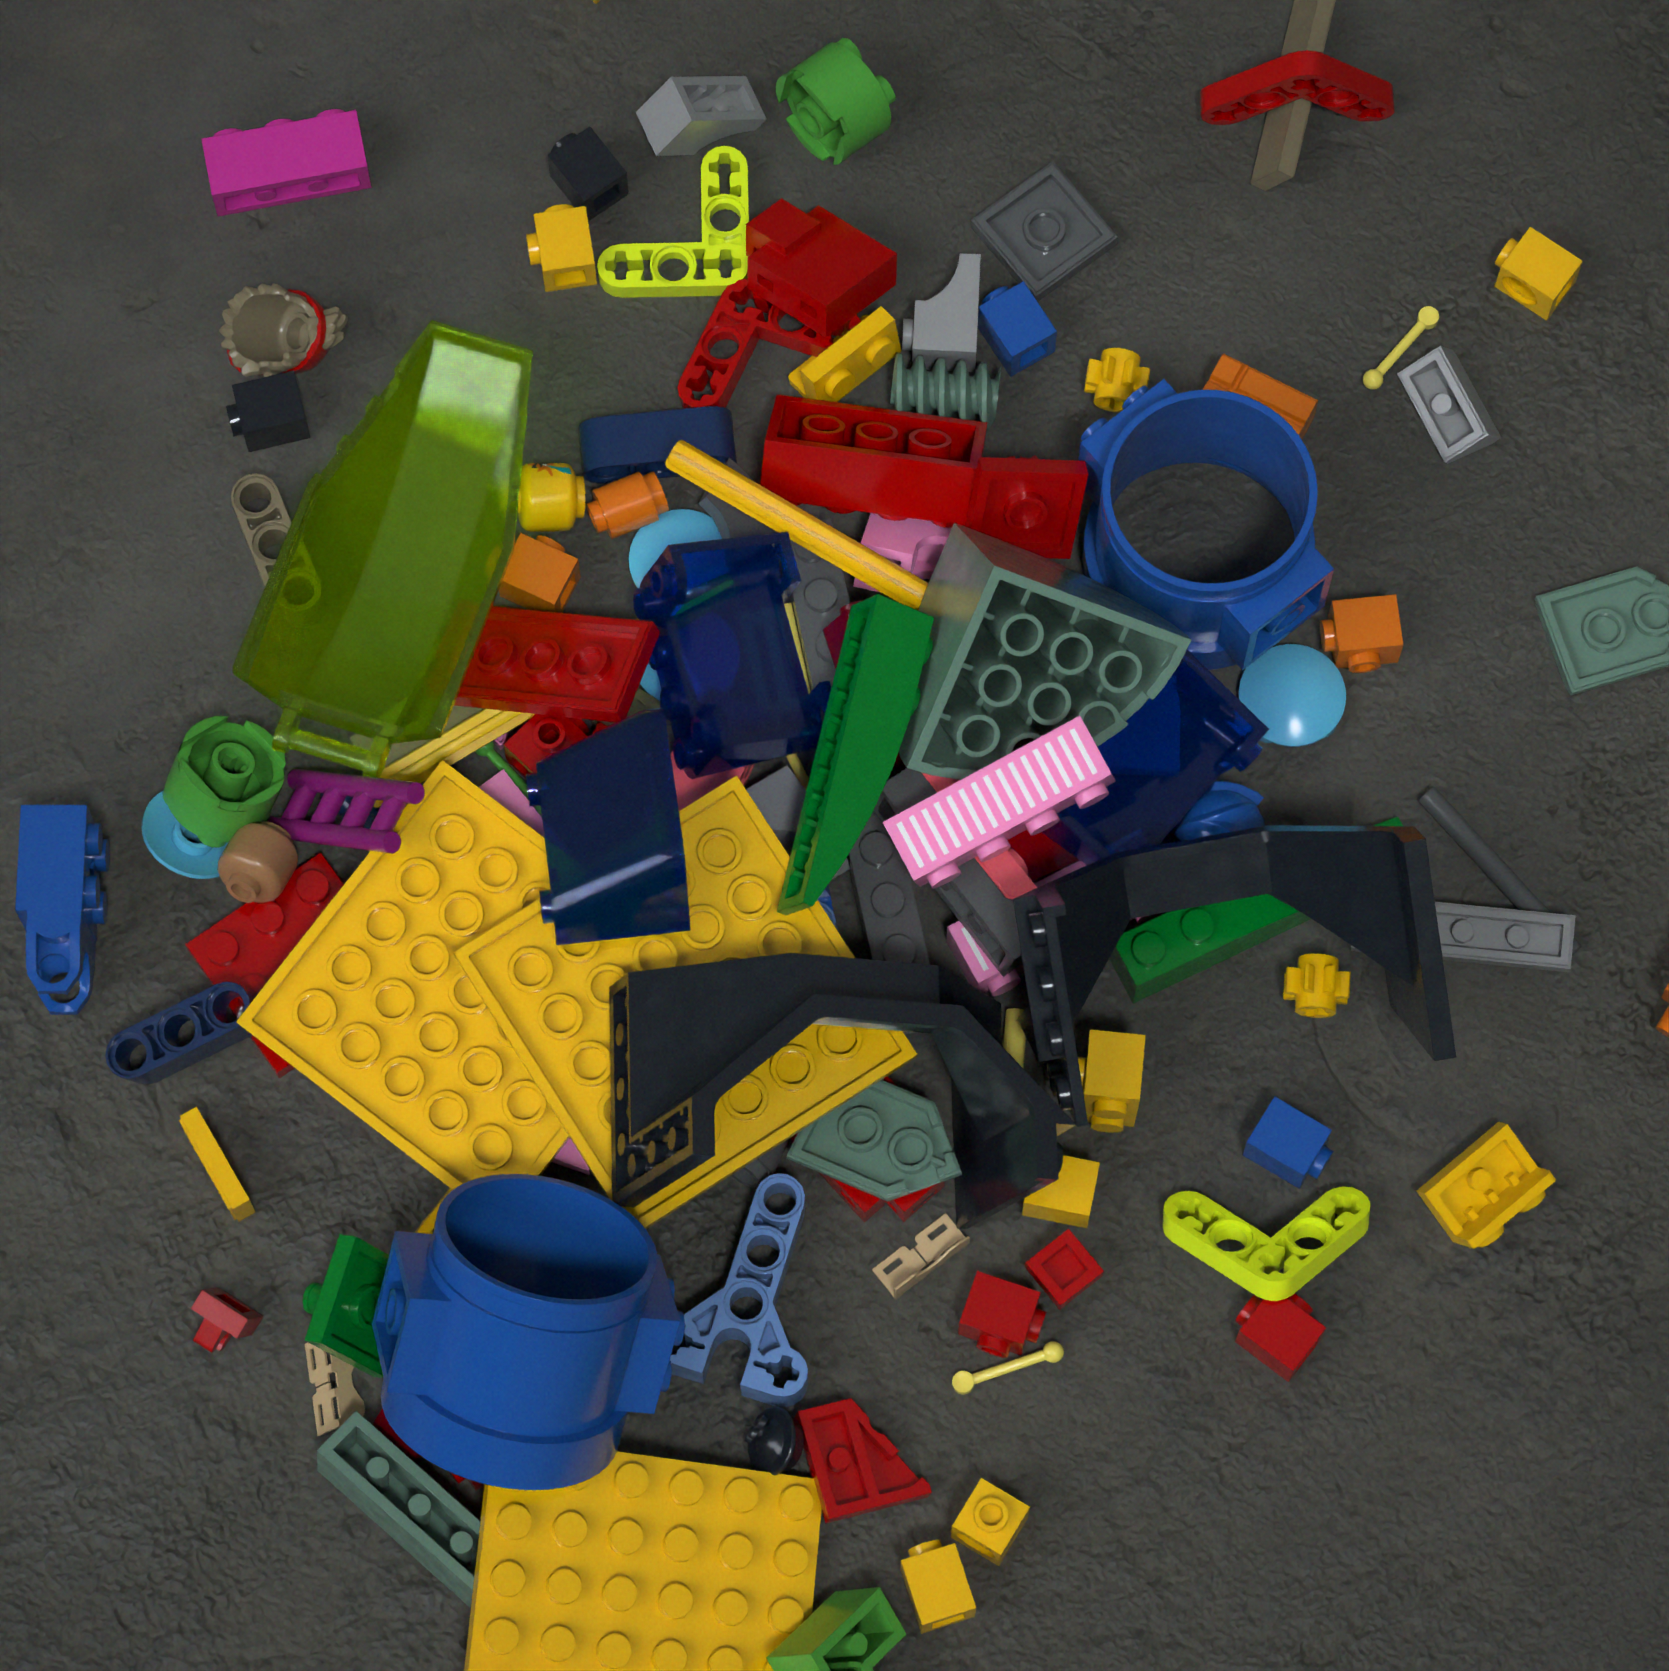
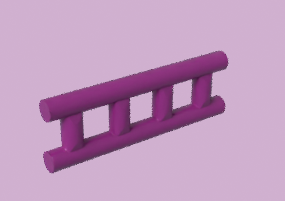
[267,769,425,854]

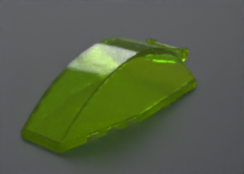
[232,320,533,778]

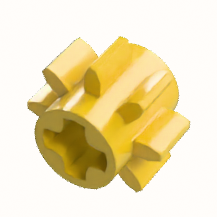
[1084,348,1150,412]
[1283,954,1351,1018]

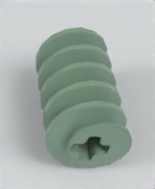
[890,352,1002,431]

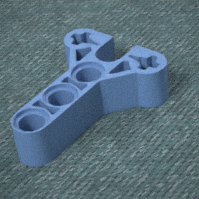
[670,1173,808,1407]

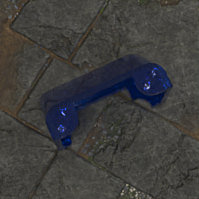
[1041,650,1269,865]
[526,708,691,945]

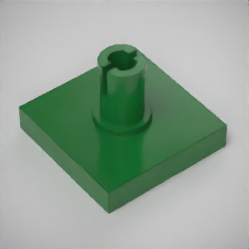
[303,1234,389,1378]

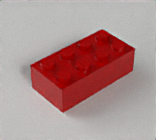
[760,394,988,528]

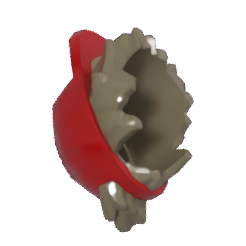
[219,283,348,377]

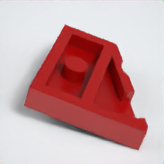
[794,1398,932,1524]

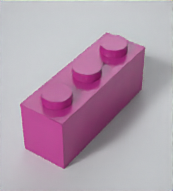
[201,109,372,217]

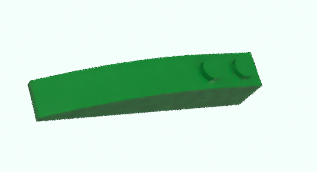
[777,594,934,915]
[1109,817,1403,1004]

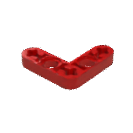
[1200,50,1395,125]
[677,279,861,409]

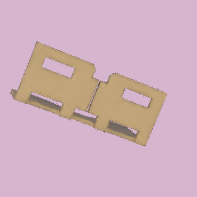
[872,1213,970,1300]
[305,1342,365,1436]

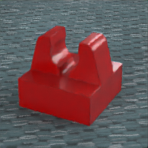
[1025,1228,1104,1310]
[191,1287,264,1353]

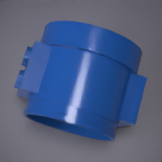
[1078,379,1334,671]
[372,1174,685,1490]

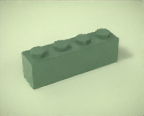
[317,1411,480,1608]

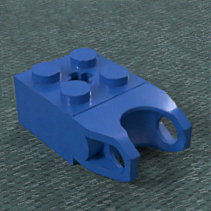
[15,805,110,1015]

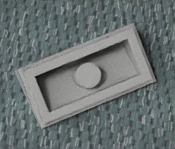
[1397,346,1501,464]

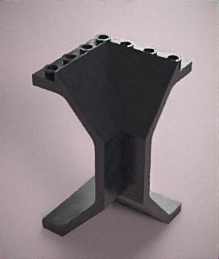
[1013,825,1456,1127]
[609,953,1077,1229]

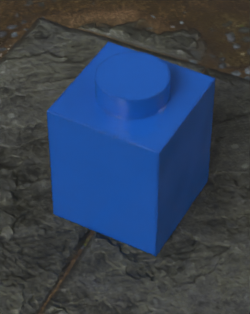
[977,281,1057,377]
[1243,1096,1334,1189]

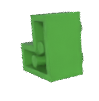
[766,1587,906,1671]

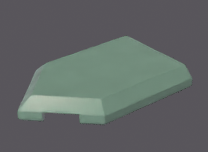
[1535,566,1669,695]
[787,1080,962,1202]

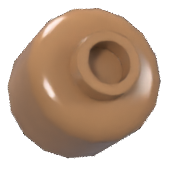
[217,821,298,903]

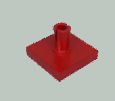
[965,456,1088,559]

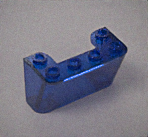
[633,532,831,779]

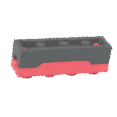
[874,768,1037,977]

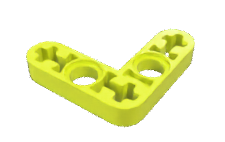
[597,146,749,298]
[1163,1186,1371,1301]

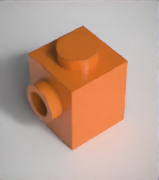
[493,533,581,613]
[1320,594,1403,673]

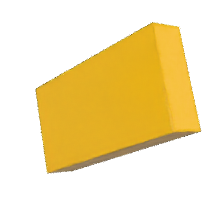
[179,1106,255,1222]

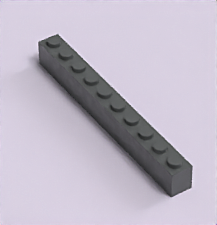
[779,518,936,1050]

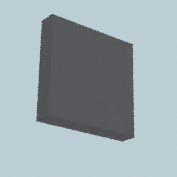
[971,161,1118,302]

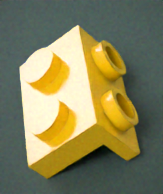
[788,306,901,402]
[1416,1122,1556,1249]

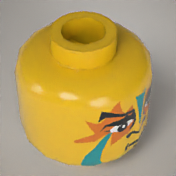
[507,463,585,532]

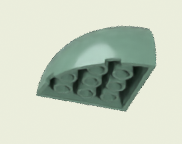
[899,523,1192,780]

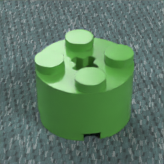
[776,38,896,165]
[162,716,286,848]

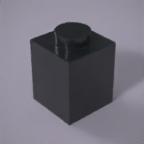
[548,126,629,222]
[226,371,311,452]

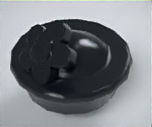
[744,1407,804,1475]

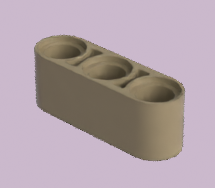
[231,473,322,630]

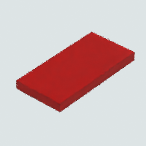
[430,604,660,723]

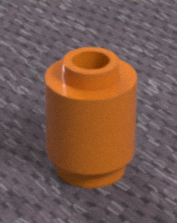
[586,471,669,540]

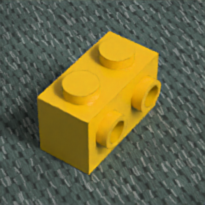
[1078,1030,1146,1133]

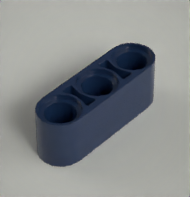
[579,406,737,484]
[105,982,258,1085]

